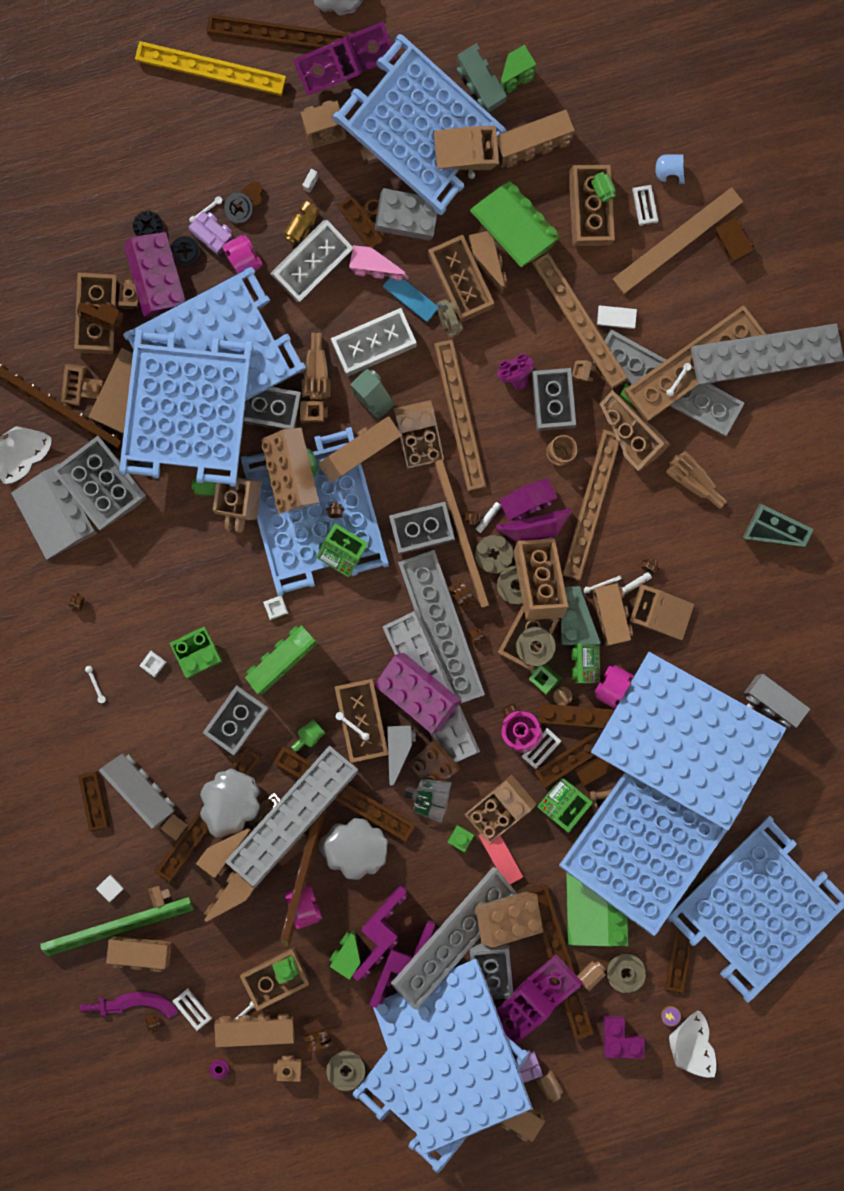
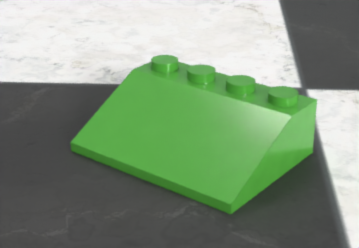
[470,181,561,267]
[245,625,318,695]
[566,872,628,946]

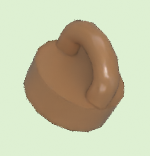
[553,687,572,706]

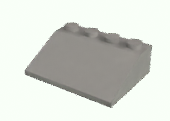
[52,436,146,531]
[11,464,97,560]
[99,754,176,828]

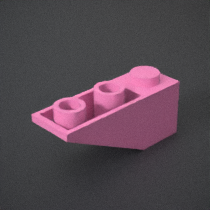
[349,245,409,281]

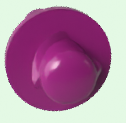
[497,353,534,390]

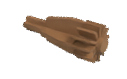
[302,333,330,401]
[666,451,727,509]

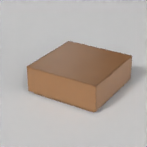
[161,813,188,840]

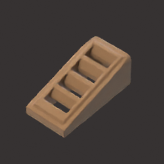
[61,364,86,406]

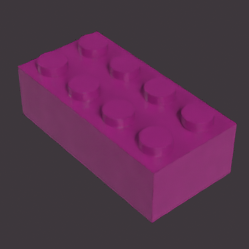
[124,232,186,317]
[374,653,462,734]

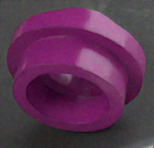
[209,1059,229,1079]

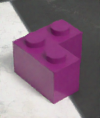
[499,478,557,521]
[603,1015,644,1058]

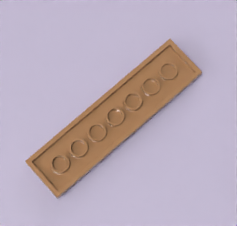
[624,305,766,422]

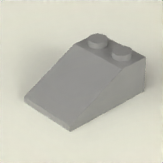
[388,726,416,785]
[470,938,513,1000]

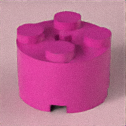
[221,235,263,275]
[595,665,634,709]
[502,711,543,753]
[284,885,322,930]

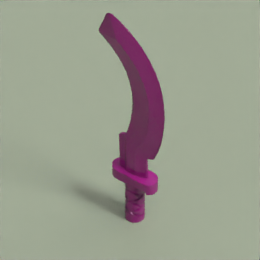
[80,992,178,1018]

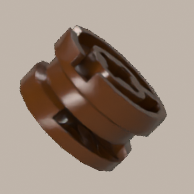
[448,579,475,610]
[303,1028,333,1052]

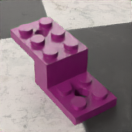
[293,21,398,96]
[352,884,407,981]
[369,919,437,1008]
[496,955,583,1044]

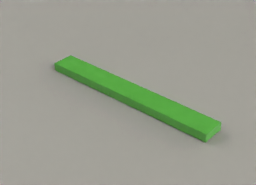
[40,897,195,956]

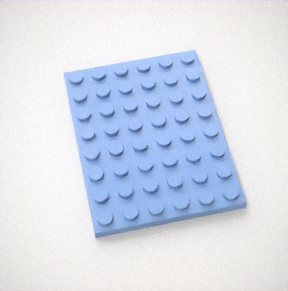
[591,652,786,831]
[559,772,742,936]
[373,959,533,1154]

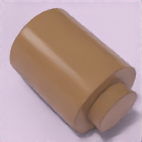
[577,961,606,991]
[535,1071,563,1103]

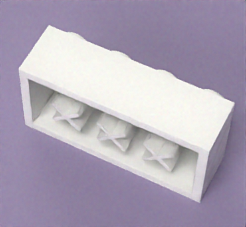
[270,220,353,302]
[331,308,417,377]

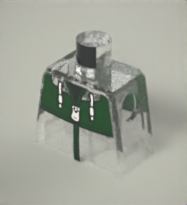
[404,779,452,823]

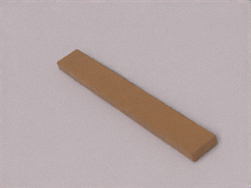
[612,187,743,295]
[532,253,628,389]
[434,339,486,492]
[562,430,619,581]
[435,459,489,608]

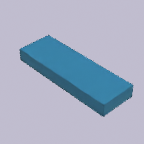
[383,277,439,323]

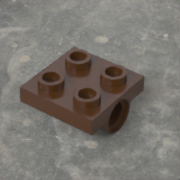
[408,739,460,790]

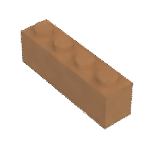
[214,1013,295,1047]

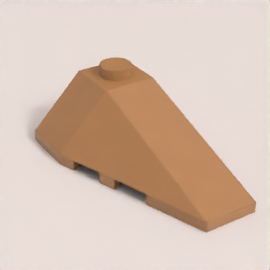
[600,390,671,471]

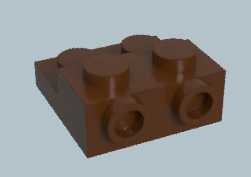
[77,302,123,332]

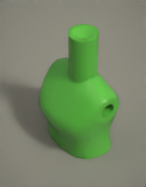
[291,719,326,752]

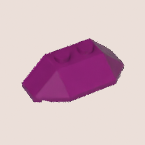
[496,508,572,543]

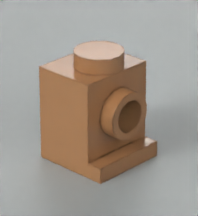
[118,280,140,310]
[300,401,328,423]

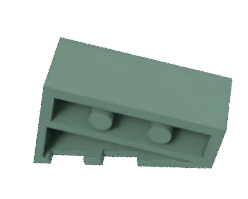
[456,43,507,113]
[350,369,395,420]
[742,503,814,547]

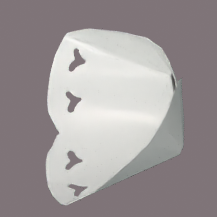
[0,426,51,484]
[669,1011,716,1078]

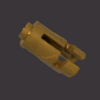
[284,201,320,244]

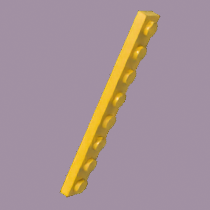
[135,41,286,96]

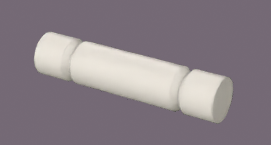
[475,502,502,533]
[622,572,652,595]

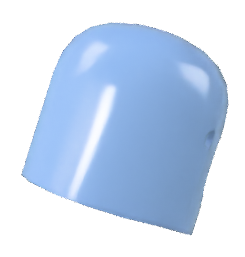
[656,154,685,184]

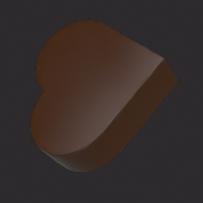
[240,182,263,208]

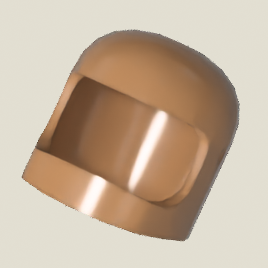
[546,435,577,466]

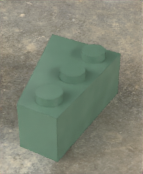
[560,586,601,646]

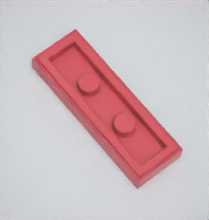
[478,829,523,884]

